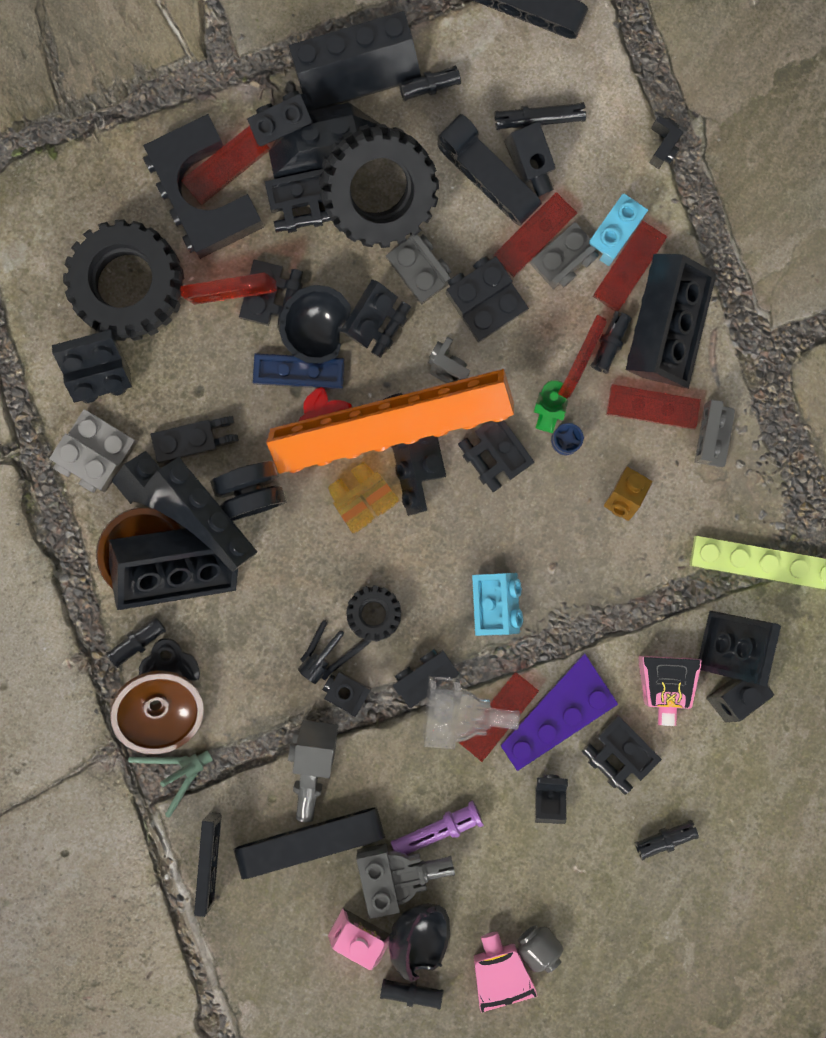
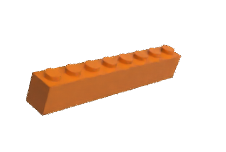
[266,369,514,474]

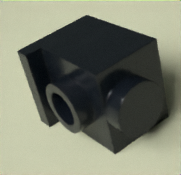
[322,671,371,717]

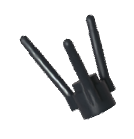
[298,620,371,684]

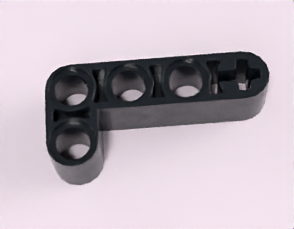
[437,114,542,226]

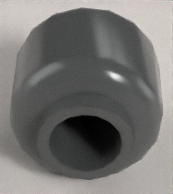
[518,925,563,973]

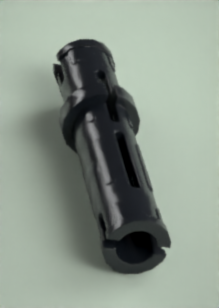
[494,102,586,130]

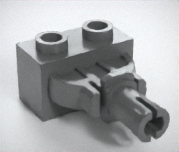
[288,720,338,822]
[356,843,455,919]

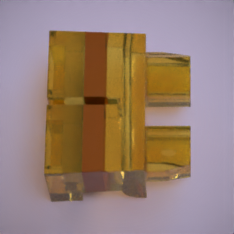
[328,462,400,535]

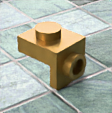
[604,466,653,521]

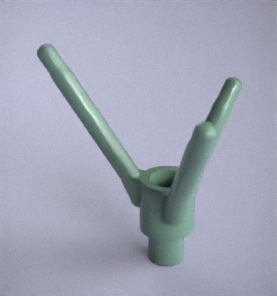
[128,750,213,818]

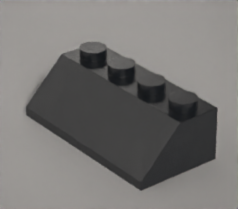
[289,11,421,111]
[625,254,717,389]
[109,528,238,610]

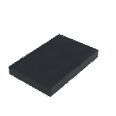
[698,610,781,687]
[194,812,222,917]

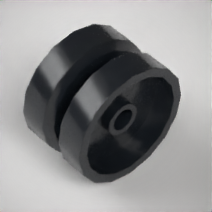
[210,461,287,521]

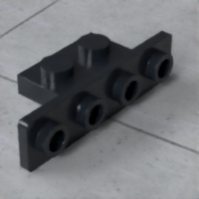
[383,393,446,516]

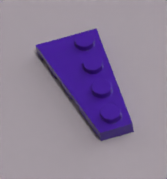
[500,653,618,771]

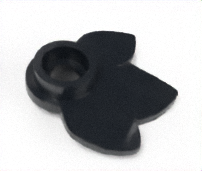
[139,638,200,681]

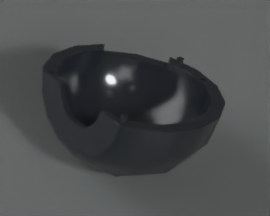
[277,285,351,364]
[389,903,450,982]

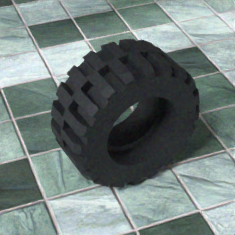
[319,124,439,248]
[63,219,185,341]

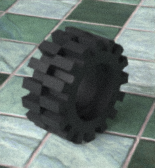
[346,585,401,642]

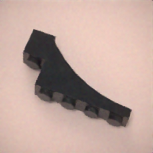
[112,451,258,572]

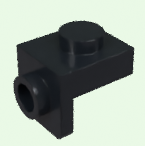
[649,116,683,169]
[535,774,568,824]

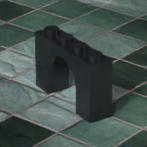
[143,114,264,259]

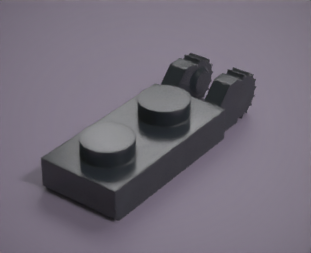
[150,416,239,463]

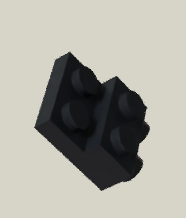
[446,256,529,343]
[52,329,132,403]

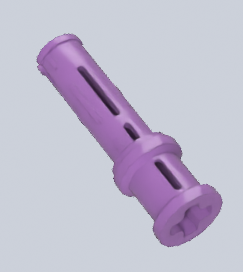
[391,801,484,855]

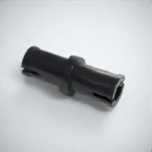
[399,65,461,101]
[590,311,632,374]
[106,616,167,668]
[634,820,699,861]
[380,978,444,1010]

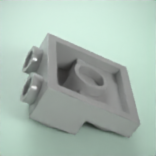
[49,409,137,493]

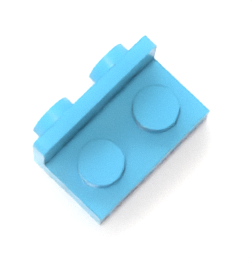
[589,194,648,266]
[472,573,523,636]

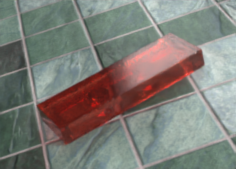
[181,125,270,206]
[493,192,577,278]
[592,221,667,311]
[180,272,277,305]
[558,315,607,399]
[606,384,701,430]
[458,672,539,762]

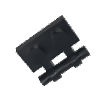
[264,169,332,233]
[239,259,303,327]
[341,279,412,358]
[458,420,535,493]
[581,715,662,795]

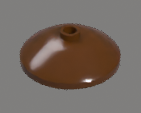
[96,508,181,589]
[110,671,204,754]

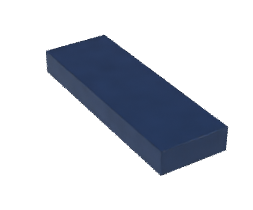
[253,353,345,389]

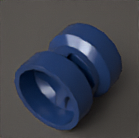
[551,423,584,456]

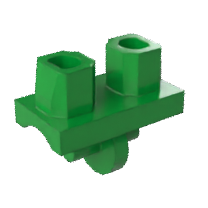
[534,380,568,433]

